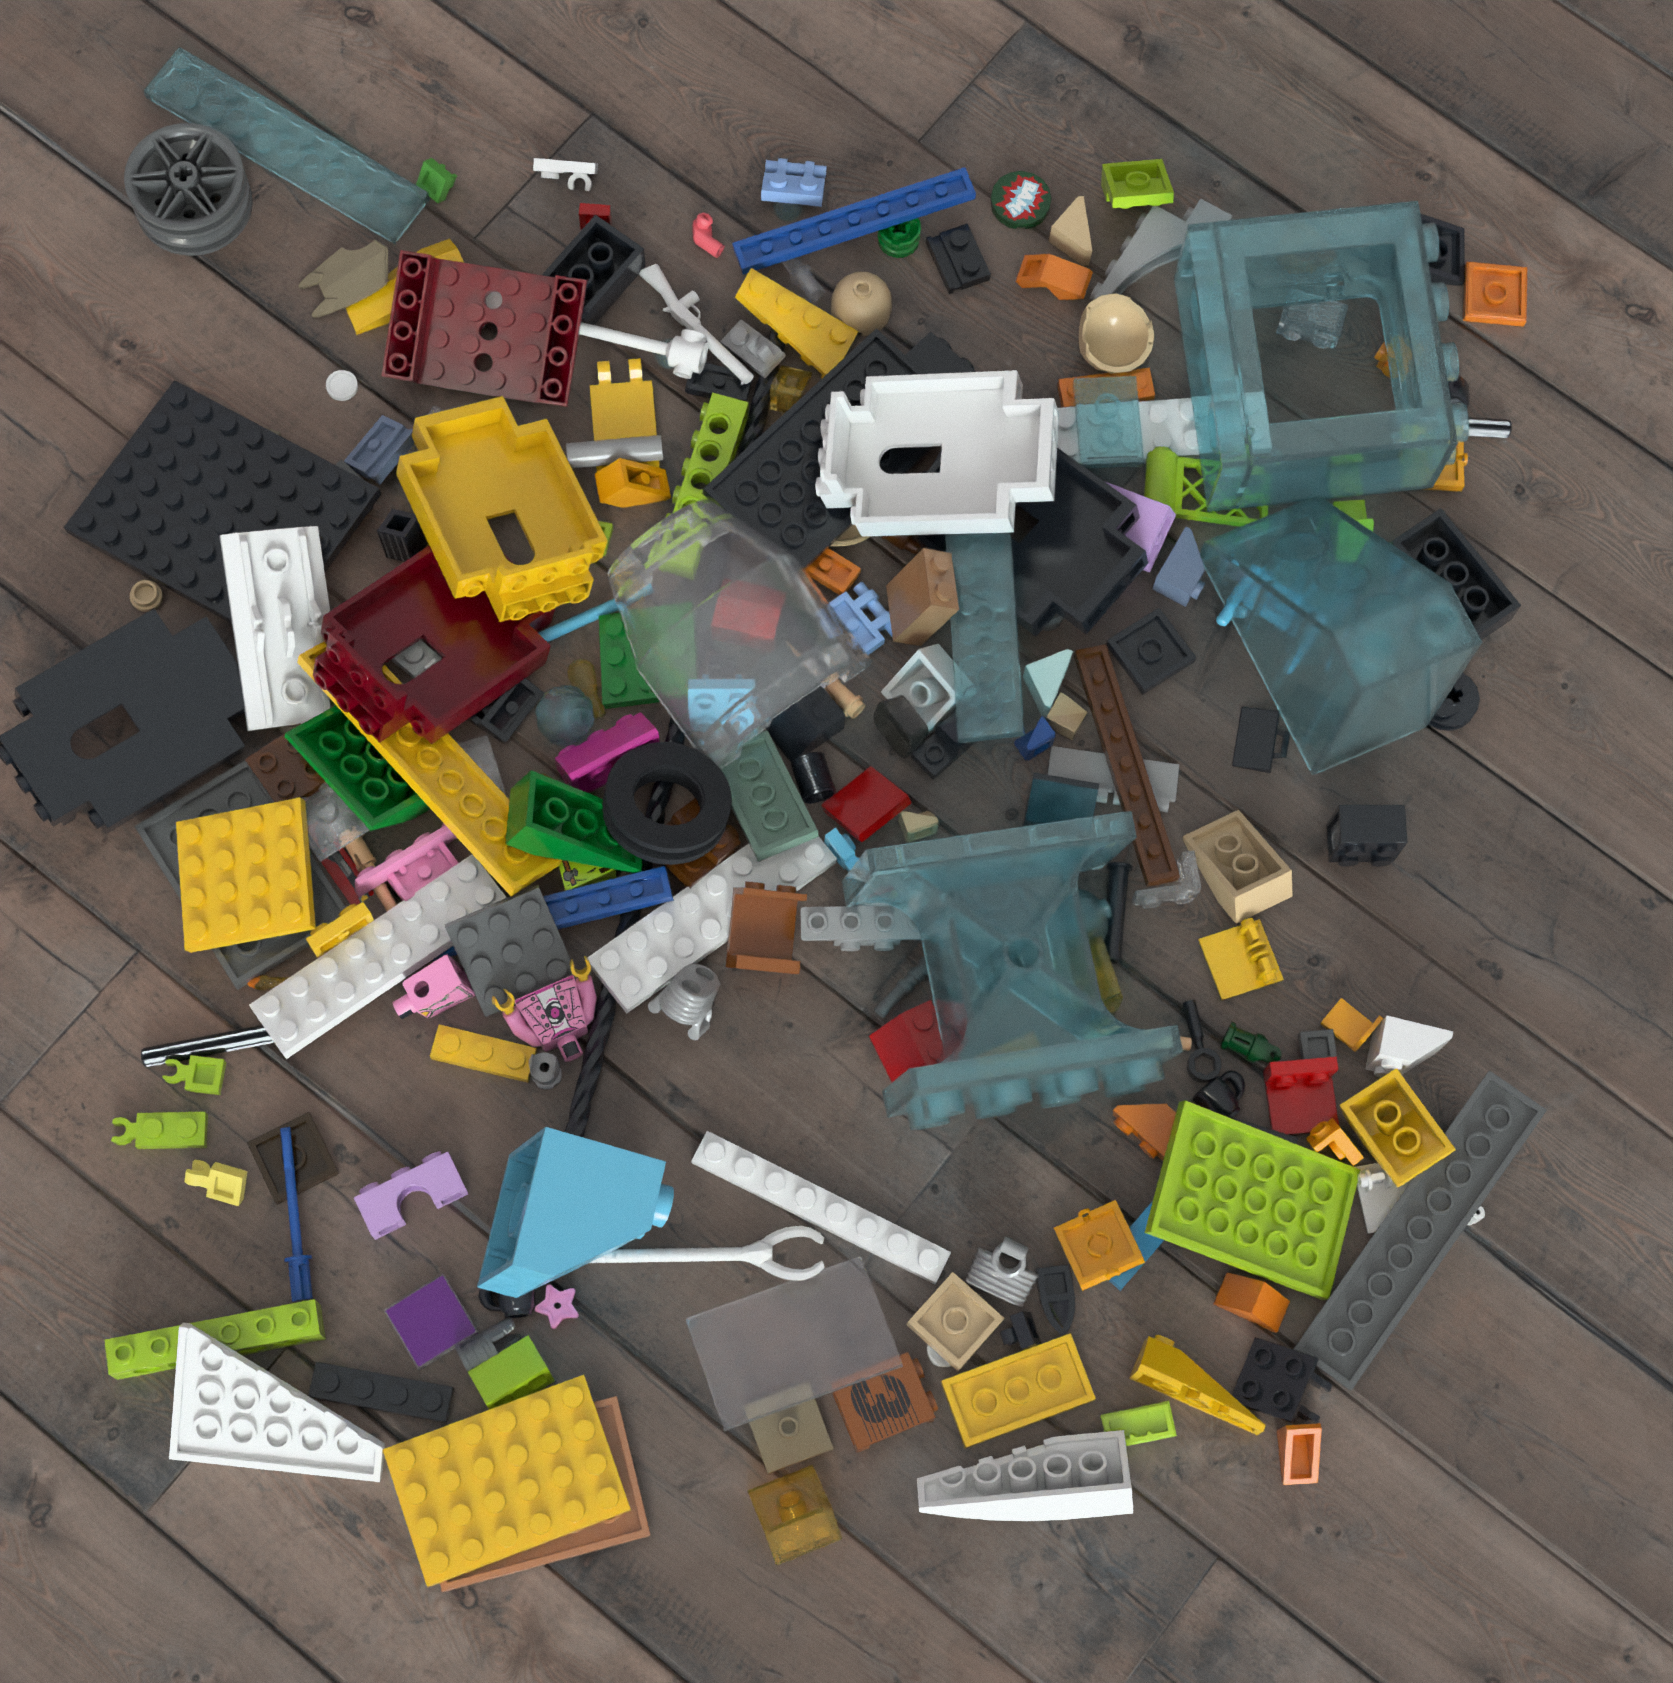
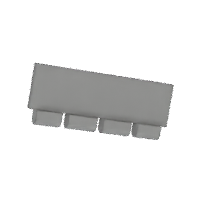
[1047,746,1179,812]

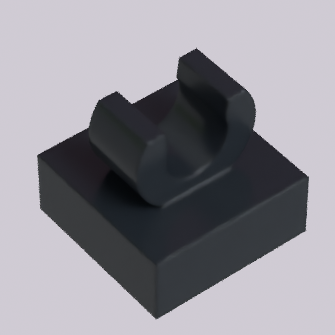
[999,1311,1042,1349]

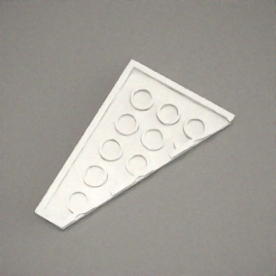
[169,1323,385,1482]

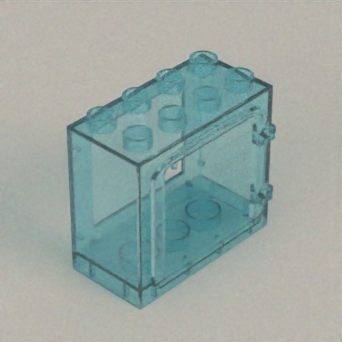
[1174,201,1469,512]

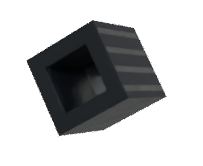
[377,509,428,562]

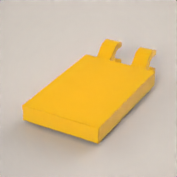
[590,358,660,472]

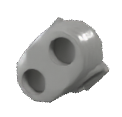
[648,964,721,1040]
[965,1237,1039,1307]

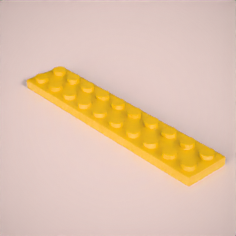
[297,641,562,897]

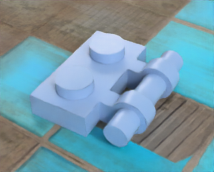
[761,158,827,207]
[820,582,893,661]

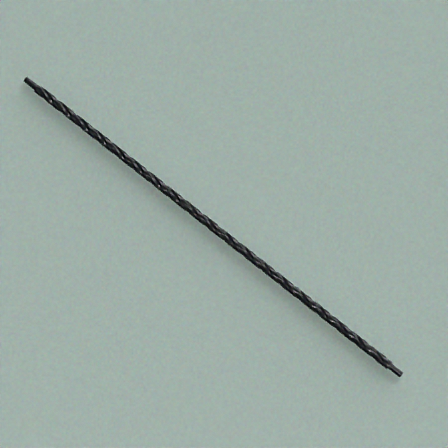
[564,291,792,1138]

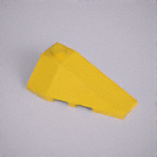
[346,238,464,335]
[1129,1335,1266,1435]

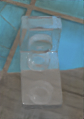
[1132,851,1202,908]

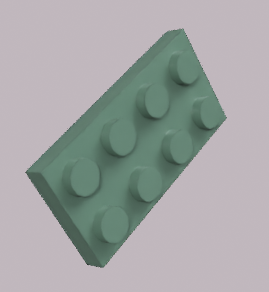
[707,730,819,862]

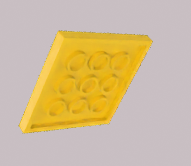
[176,797,316,953]

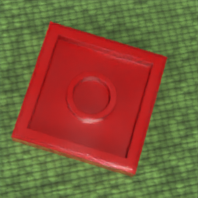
[821,766,912,843]

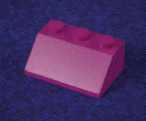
[555,712,660,793]

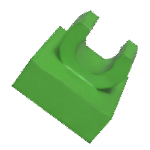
[416,158,457,203]

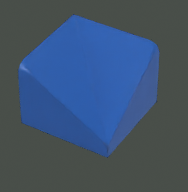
[1014,716,1056,761]

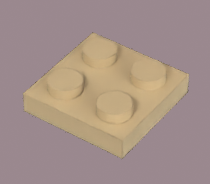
[906,1272,1005,1371]

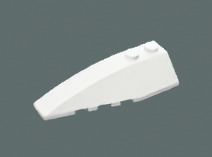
[917,1430,1133,1521]

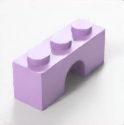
[354,1151,468,1240]

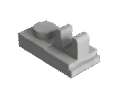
[720,319,786,378]

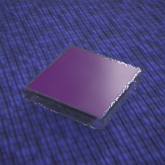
[383,1273,479,1371]

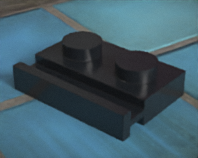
[926,223,991,294]

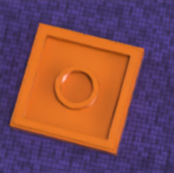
[1463,261,1527,327]

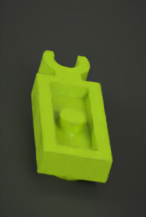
[111,1112,208,1149]

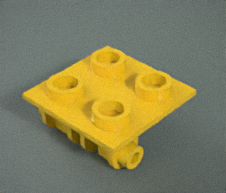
[1198,918,1284,1000]

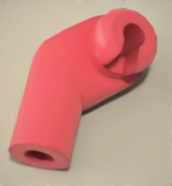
[692,213,725,258]

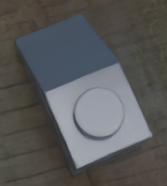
[1152,527,1205,607]

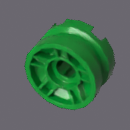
[877,218,921,258]

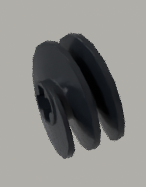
[1421,669,1480,731]

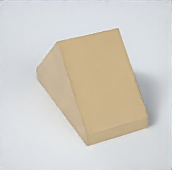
[1049,196,1092,266]

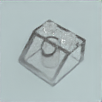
[302,782,369,862]

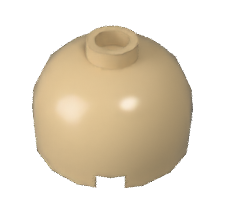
[831,272,892,336]

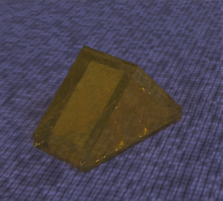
[770,365,812,413]

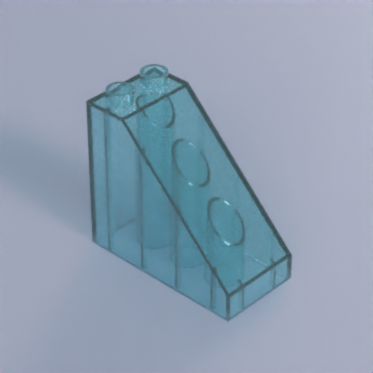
[1200,495,1483,775]

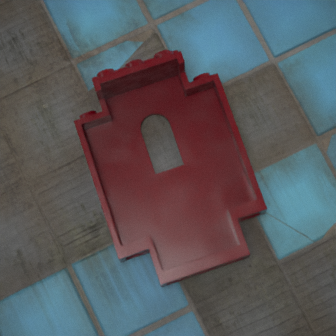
[313,545,556,744]

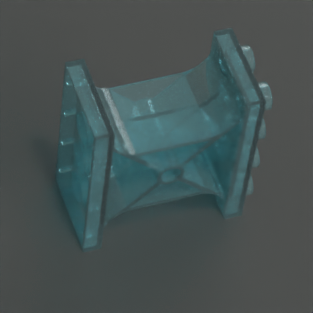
[842,811,1183,1130]

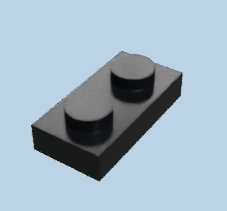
[685,363,753,402]

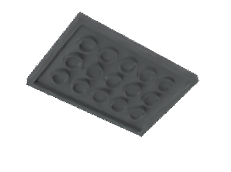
[134,761,346,990]

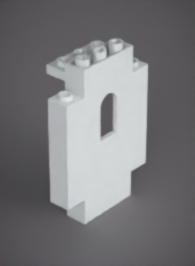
[815,370,1059,536]

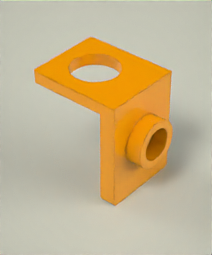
[1321,998,1384,1052]

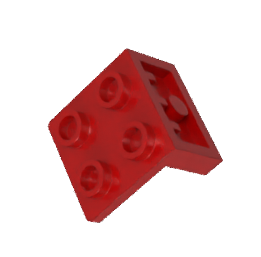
[1263,1056,1339,1135]

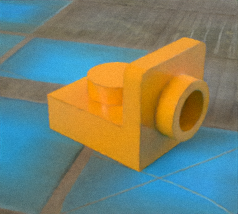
[1306,1118,1364,1166]

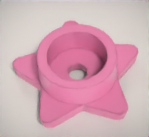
[534,1285,579,1329]

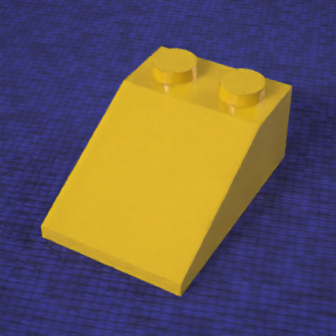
[1340,1069,1456,1188]

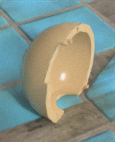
[1079,293,1154,374]

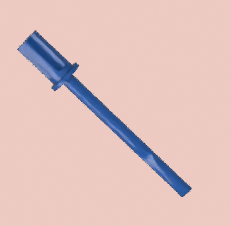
[280,1127,313,1302]

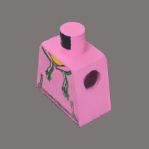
[392,954,475,1020]

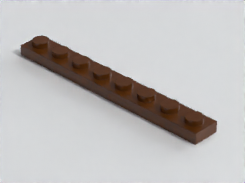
[1074,644,1180,887]

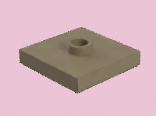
[744,1382,834,1474]

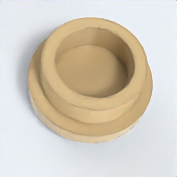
[130,580,163,612]

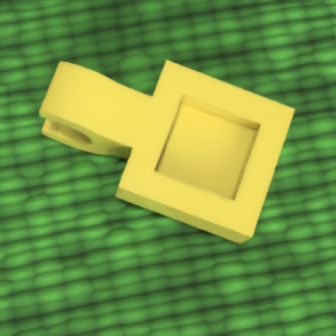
[184,1160,248,1206]

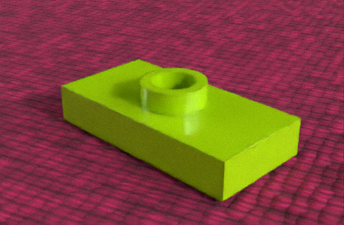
[1101,1400,1177,1446]

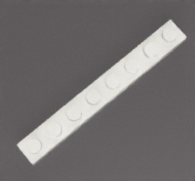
[692,1131,951,1285]

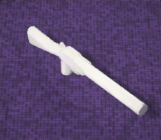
[639,264,754,385]

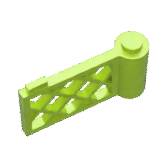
[1144,446,1270,530]

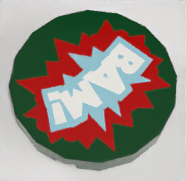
[991,171,1052,229]

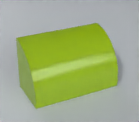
[468,1335,555,1410]

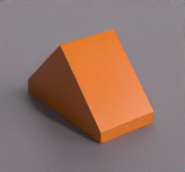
[1213,1272,1290,1333]
[1277,1423,1322,1485]

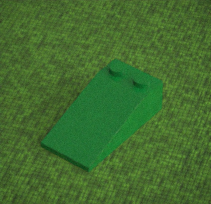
[505,770,642,873]

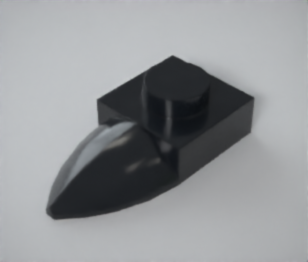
[1034,1264,1075,1336]

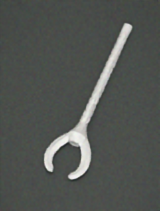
[590,1226,825,1280]

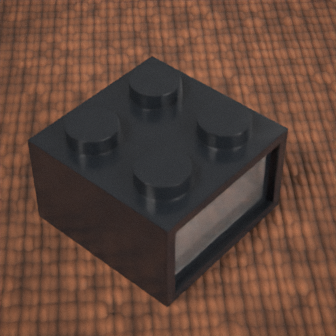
[1326,805,1408,867]

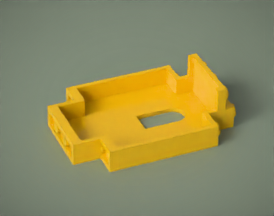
[396,396,608,622]

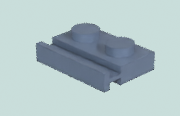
[344,415,414,484]

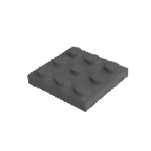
[445,885,577,1017]

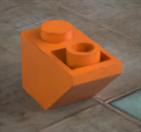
[1113,1104,1176,1161]

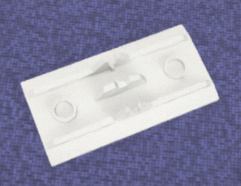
[220,526,335,731]

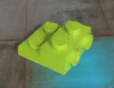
[1101,159,1174,209]

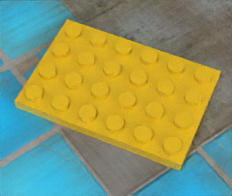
[382,1375,631,1587]

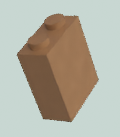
[886,548,959,646]

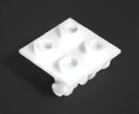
[1355,1163,1413,1234]

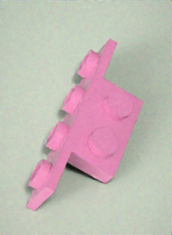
[355,823,458,901]

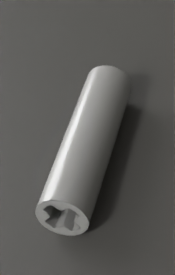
[566,435,663,468]

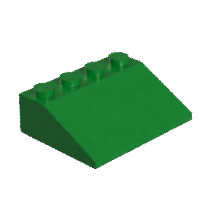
[284,705,430,831]

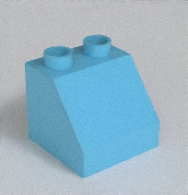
[477,1127,674,1298]

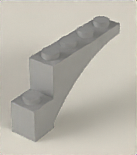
[1090,199,1233,300]

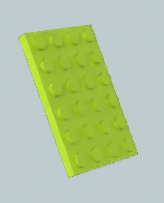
[1144,1100,1360,1300]

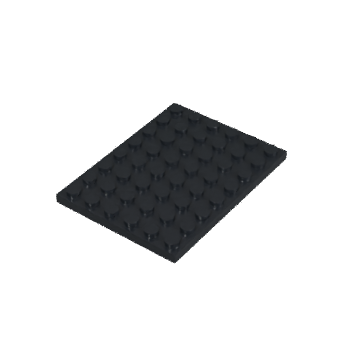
[63,380,381,624]

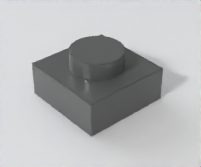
[1298,1029,1338,1062]

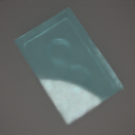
[1073,376,1144,469]

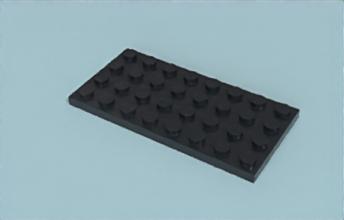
[702,328,935,580]

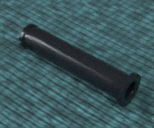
[1100,862,1133,964]

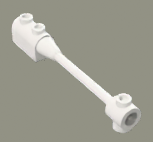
[482,292,708,379]

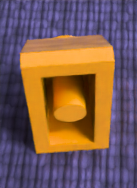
[595,458,671,508]

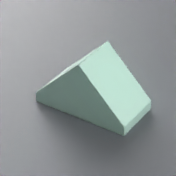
[1023,649,1073,718]

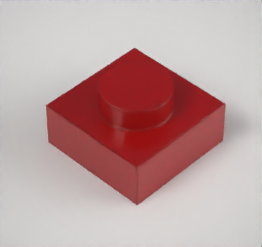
[579,203,612,229]

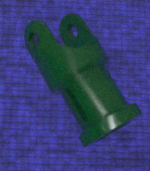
[1220,1021,1282,1063]

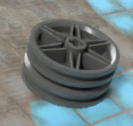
[124,123,253,256]

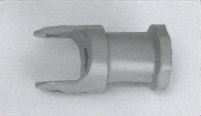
[529,1052,562,1090]

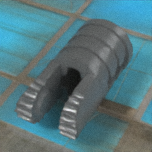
[454,1317,522,1372]

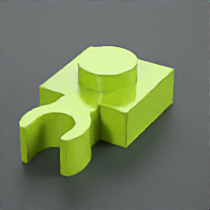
[162,1055,226,1095]

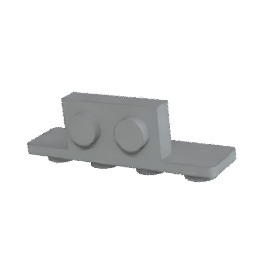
[800,906,935,951]

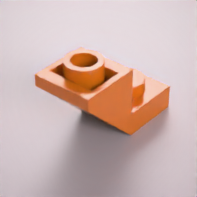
[1015,254,1093,300]

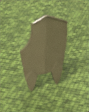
[298,240,388,318]

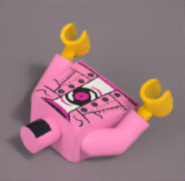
[492,956,597,1062]

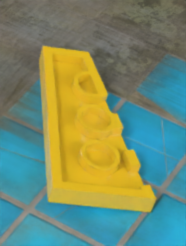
[735,268,859,378]

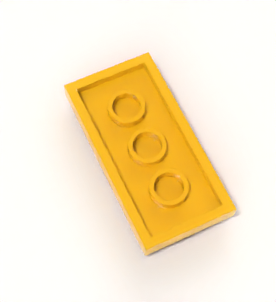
[940,1333,1096,1449]

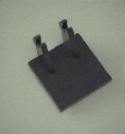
[1232,1337,1333,1424]

